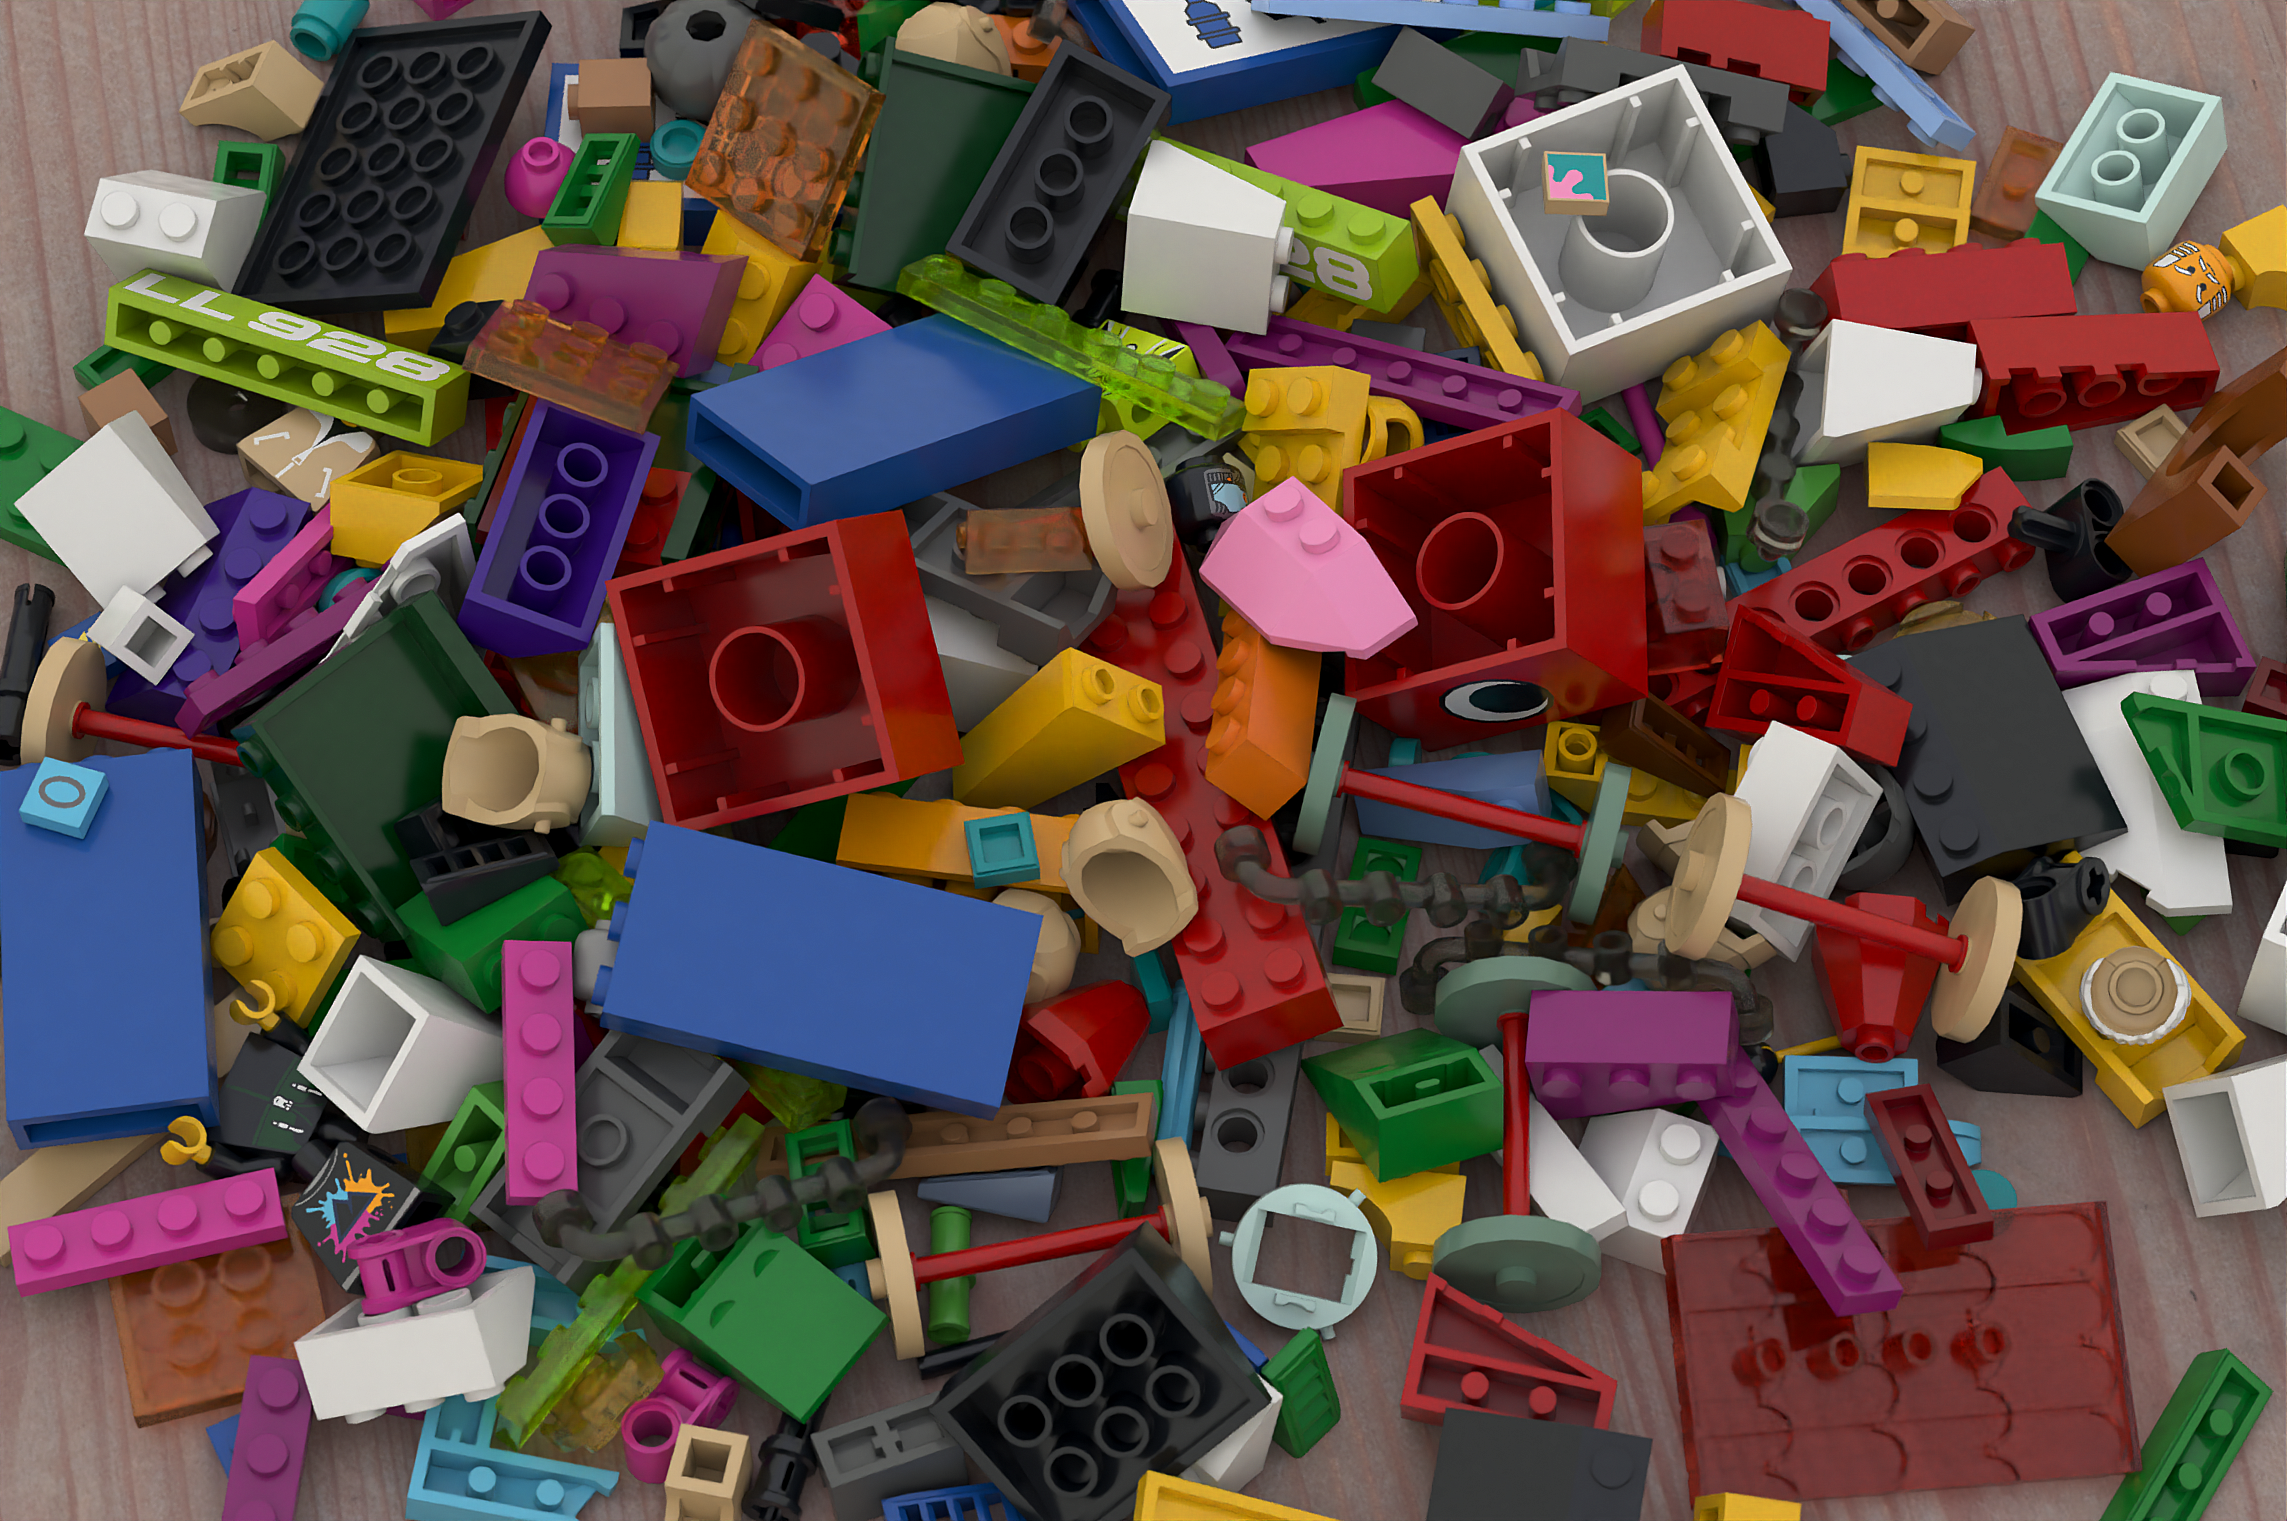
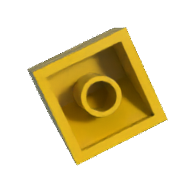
[701,208,823,367]
[330,450,483,569]

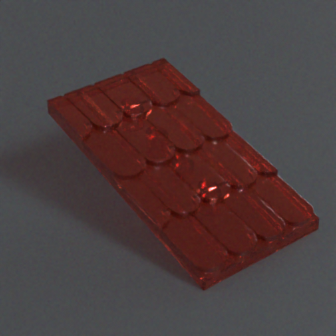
[1660,1201,2143,1510]

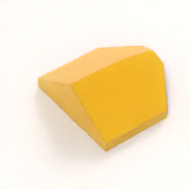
[1863,442,1983,510]

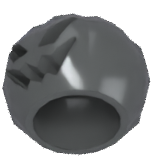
[644,0,776,121]

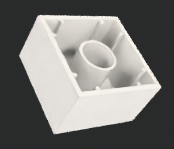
[1444,64,1793,406]

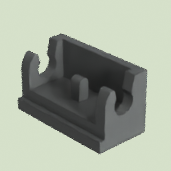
[1371,25,1515,142]
[209,761,286,877]
[810,1390,970,1521]

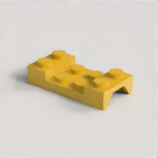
[1642,319,1791,559]
[1218,365,1371,618]
[2007,849,2246,1129]

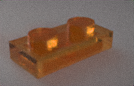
[1968,125,2064,242]

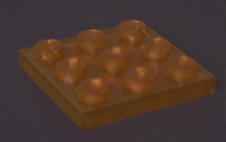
[684,18,886,264]
[461,299,680,435]
[107,1192,327,1429]

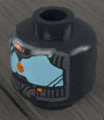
[1165,455,1249,554]

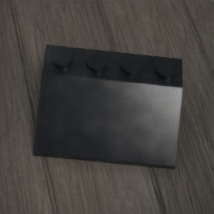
[1844,614,2128,907]
[929,1220,1272,1521]
[1426,1407,1653,1521]

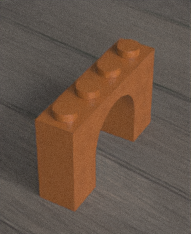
[2104,346,2287,578]

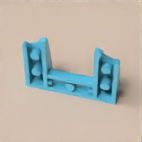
[405,1250,646,1521]

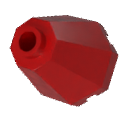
[1811,892,1949,1063]
[1004,979,1152,1105]

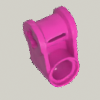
[346,1217,487,1315]
[621,1347,740,1484]

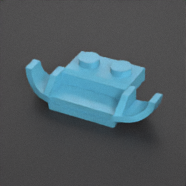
[1717,1055,1981,1186]

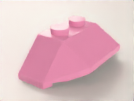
[1199,476,1418,660]

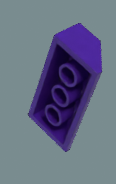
[456,392,661,658]
[105,487,314,738]

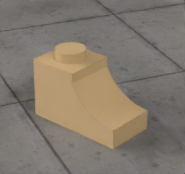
[179,40,324,142]

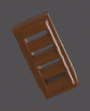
[1597,691,1731,799]

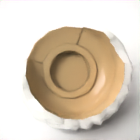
[2079,946,2192,1046]

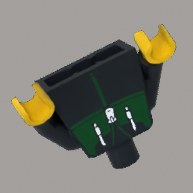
[161,980,370,1187]

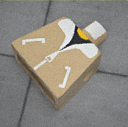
[236,406,385,518]

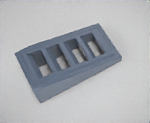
[917,1165,1065,1224]

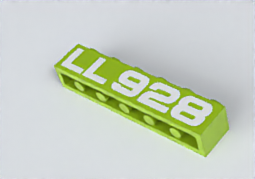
[1115,136,1420,314]
[104,268,471,447]

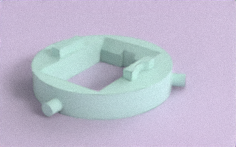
[1218,1183,1377,1340]

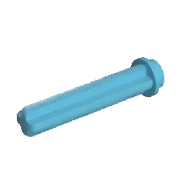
[1151,978,1206,1175]

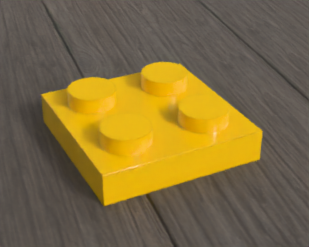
[210,847,361,1029]

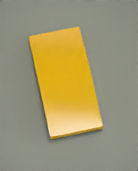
[1841,145,1977,259]

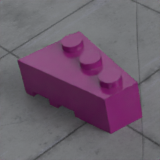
[521,243,749,378]
[2028,557,2257,697]
[1525,990,1740,1121]

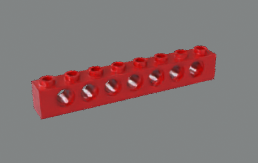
[1577,466,2036,728]

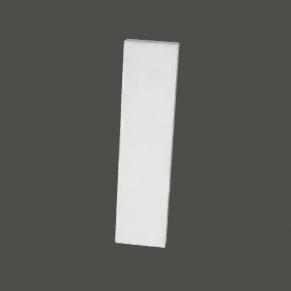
[1479,1044,1629,1242]

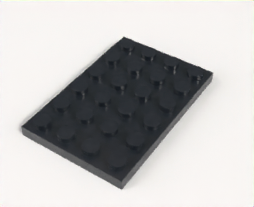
[230,10,552,316]

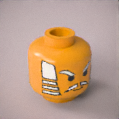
[2140,241,2234,323]

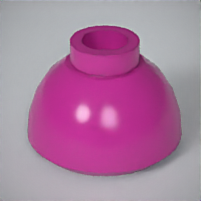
[504,137,576,218]

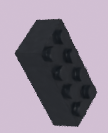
[944,39,1172,324]

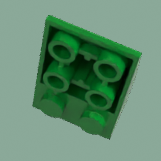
[1301,1027,1503,1183]
[634,1193,891,1424]

